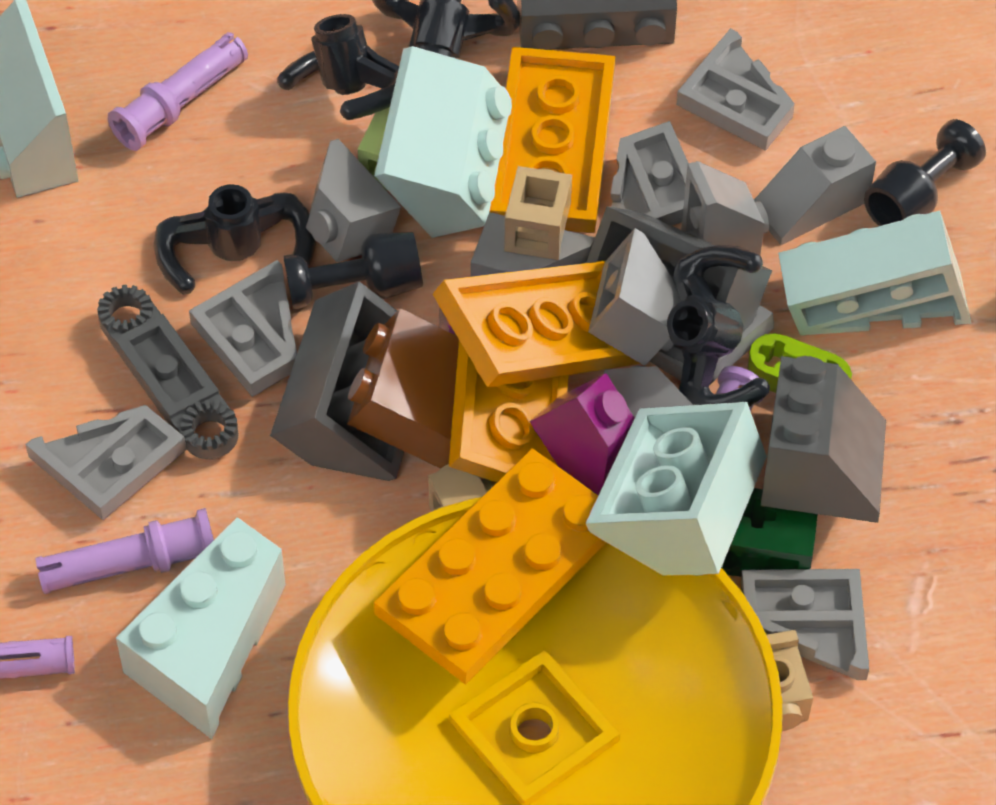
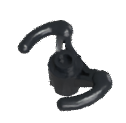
[372,0,520,58]
[277,14,399,120]
[154,184,316,295]
[667,245,770,407]

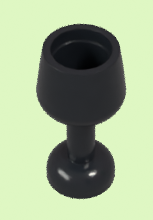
[864,119,986,226]
[284,232,423,310]

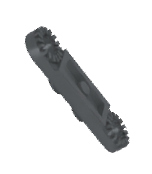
[97,285,239,459]

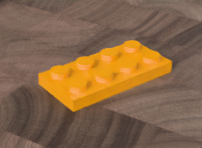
[489,47,616,233]
[432,261,641,387]
[374,448,607,685]

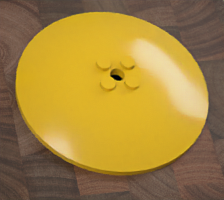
[288,497,782,805]

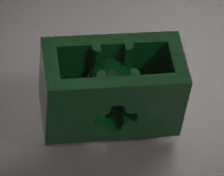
[721,488,818,577]

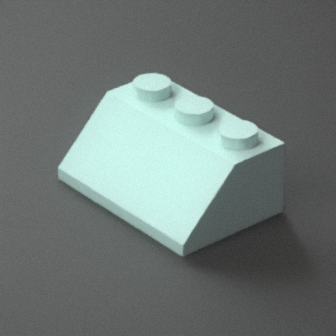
[0,0,79,198]
[374,46,512,238]
[586,402,767,576]

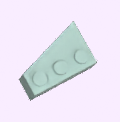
[778,210,972,336]
[116,517,286,739]

